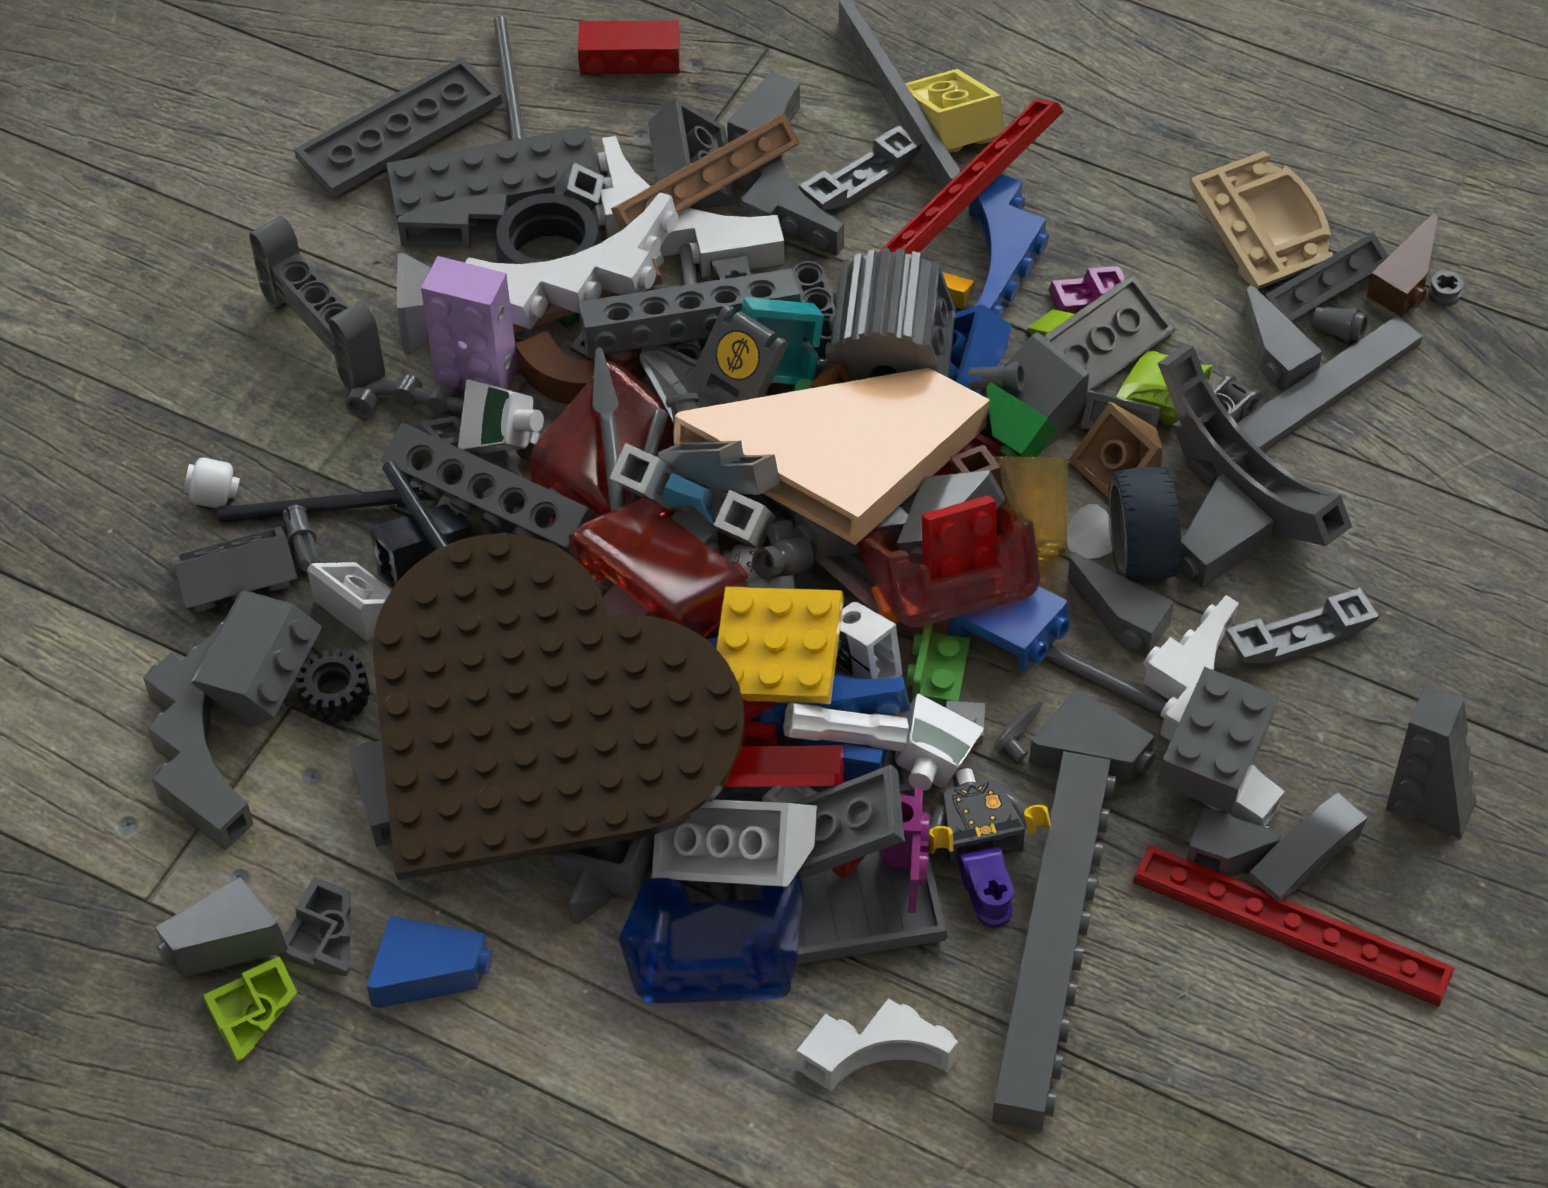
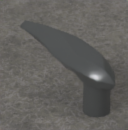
[994,702,1042,763]

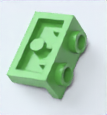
[906,620,971,708]

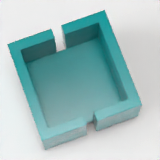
[741,297,824,385]

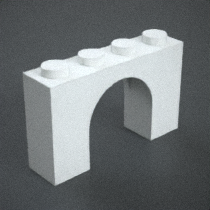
[610,443,776,548]

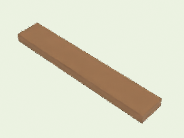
[610,113,799,230]

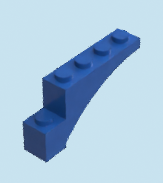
[969,174,1049,318]
[706,638,910,733]

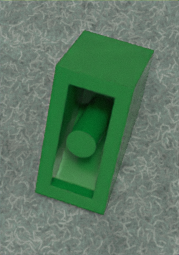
[986,382,1057,467]

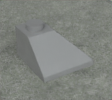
[397,253,431,355]

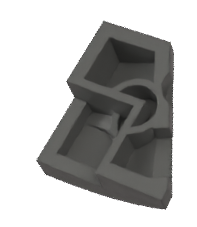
[277,876,351,976]

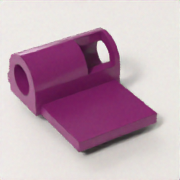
[879,788,930,913]

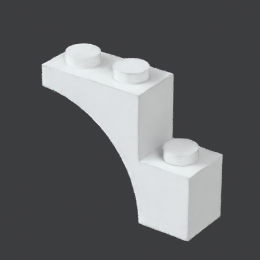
[797,998,958,1091]

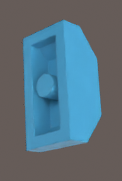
[662,473,717,527]

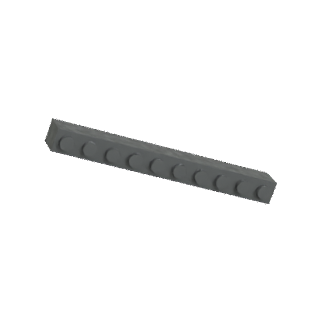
[992,751,1116,1131]

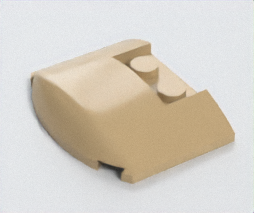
[1190,151,1332,290]

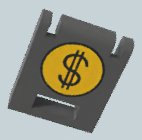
[688,305,788,404]

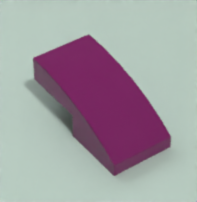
[1048,266,1125,314]

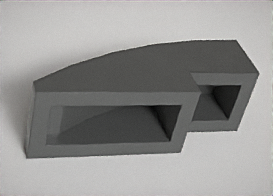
[397,194,508,248]
[659,440,780,495]
[1248,792,1368,903]

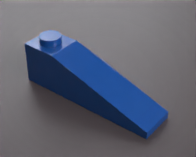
[949,304,1012,393]

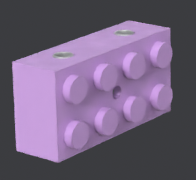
[421,256,518,390]

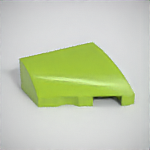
[203,956,297,1063]

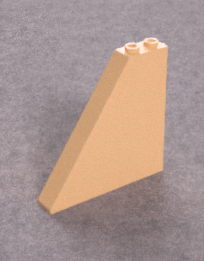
[674,368,990,545]

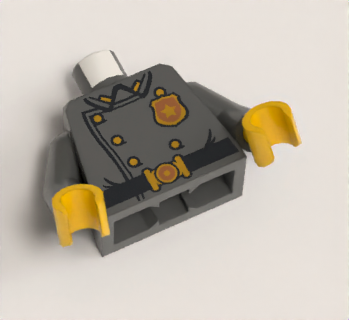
[928,768,1051,866]

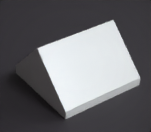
[307,562,392,642]

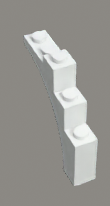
[595,136,784,277]
[465,192,678,330]
[1144,595,1285,826]

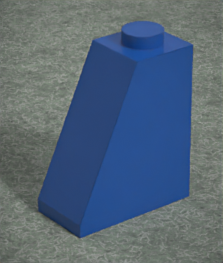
[367,916,493,1008]

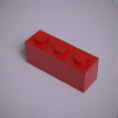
[578,20,680,74]

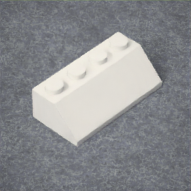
[652,800,817,887]

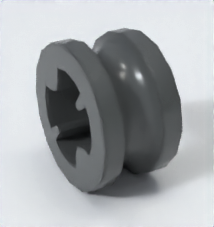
[1429,270,1463,306]

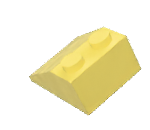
[905,69,1004,153]

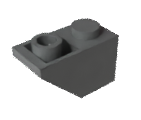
[1187,807,1282,877]

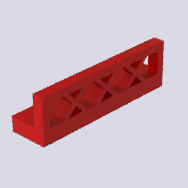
[724,745,844,787]

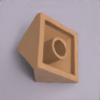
[1068,402,1163,498]

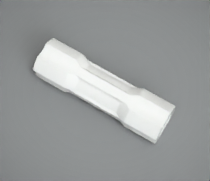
[783,702,909,751]

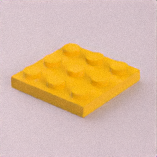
[717,587,844,704]

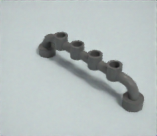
[345,374,548,462]

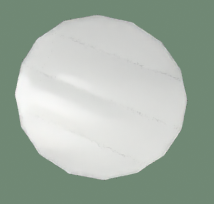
[1065,504,1112,559]

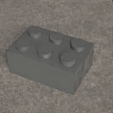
[1156,667,1279,814]

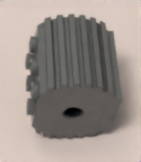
[826,248,956,381]

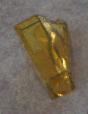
[993,456,1068,560]

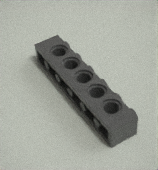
[578,269,801,357]
[381,422,599,558]

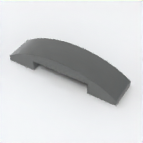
[799,125,922,209]
[1225,588,1379,664]

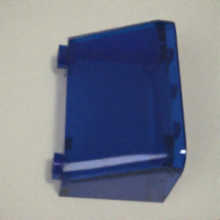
[618,871,804,1004]

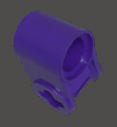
[958,847,1014,928]

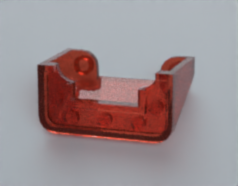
[530,361,675,535]
[568,498,749,638]
[858,503,1040,627]

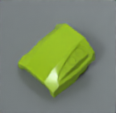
[1116,351,1213,425]

